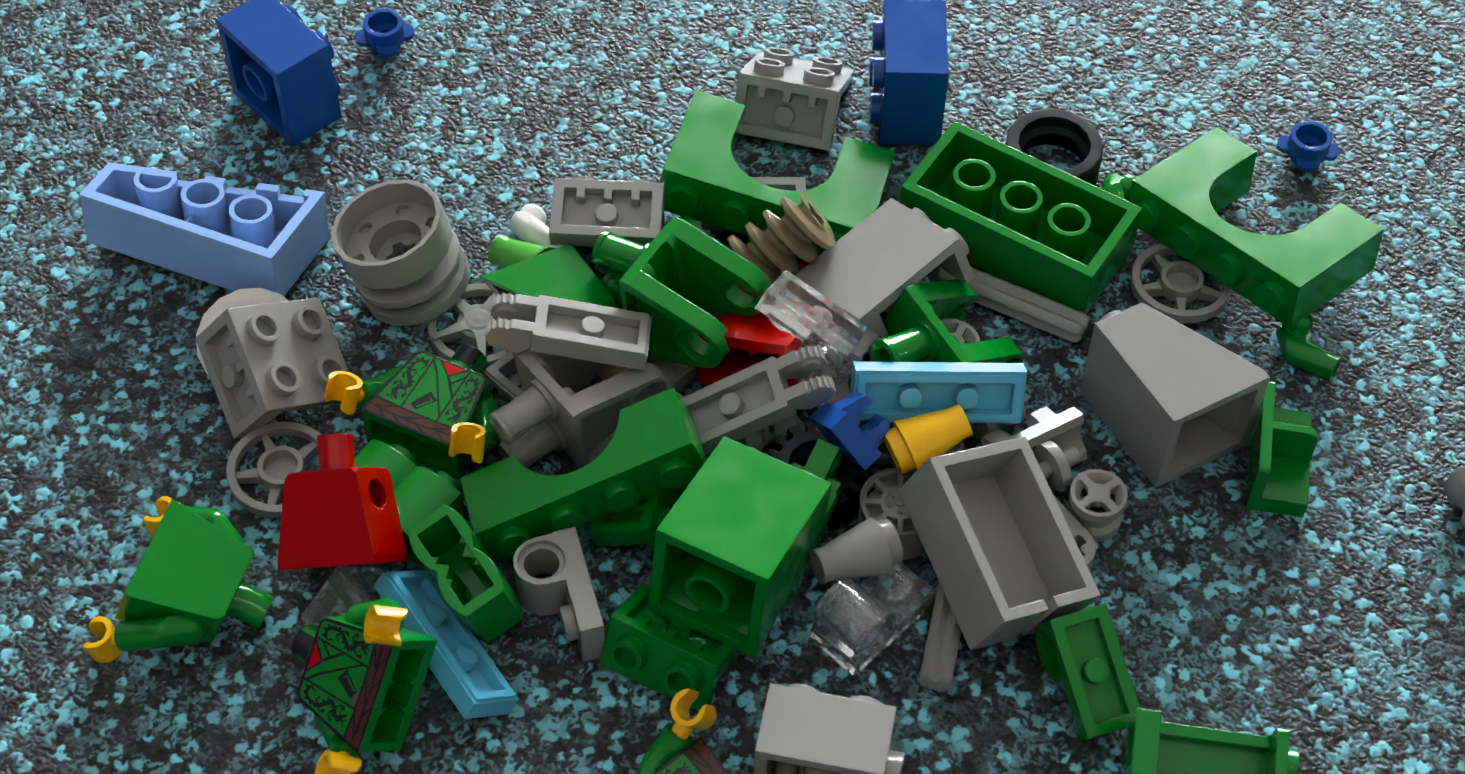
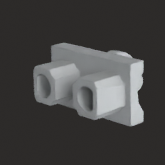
[980,406,1087,491]

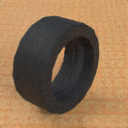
[1005,108,1104,186]

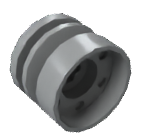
[331,179,471,326]

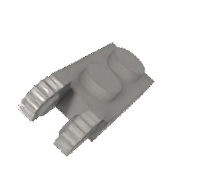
[485,292,652,371]
[681,345,837,454]

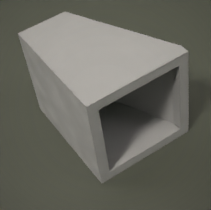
[1080,302,1270,488]

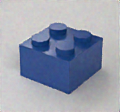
[216,0,342,147]
[869,0,949,145]

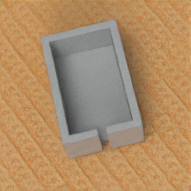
[898,436,1101,651]

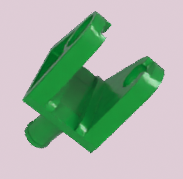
[592,216,773,368]
[848,279,1024,392]

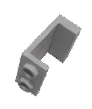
[794,198,975,354]

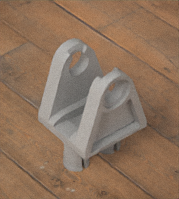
[488,348,672,468]

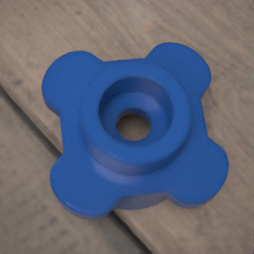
[355,9,415,58]
[1277,121,1339,172]

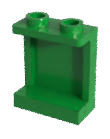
[1124,708,1299,774]

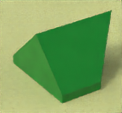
[480,243,617,308]

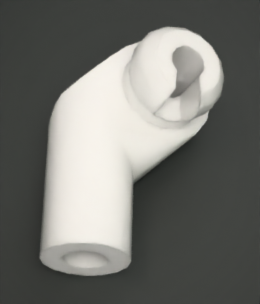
[510,204,574,248]

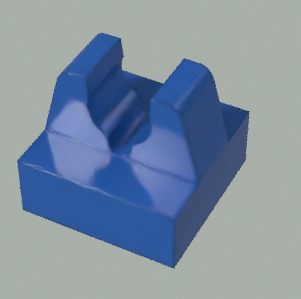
[809,392,890,471]

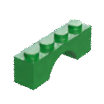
[460,387,707,561]

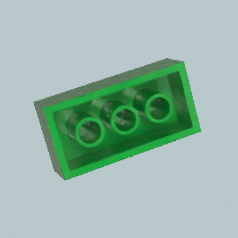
[899,121,1142,314]

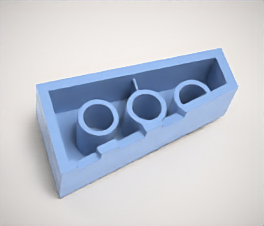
[79,162,329,296]

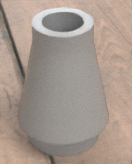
[809,517,903,584]

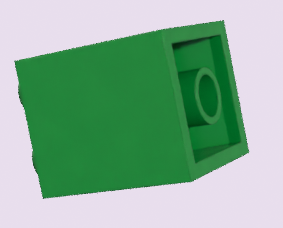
[647,436,832,658]

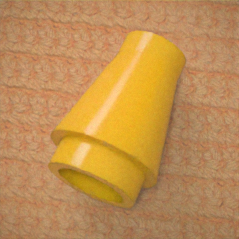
[883,404,973,475]

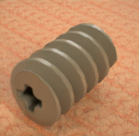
[728,190,835,297]

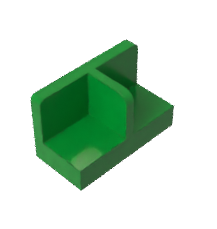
[1246,381,1318,518]

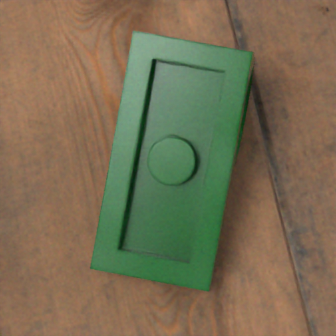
[1035,603,1140,741]

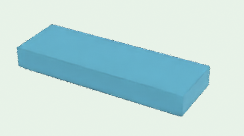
[850,361,1028,424]
[373,570,519,719]

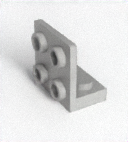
[735,48,854,151]
[549,176,665,247]
[195,298,349,439]

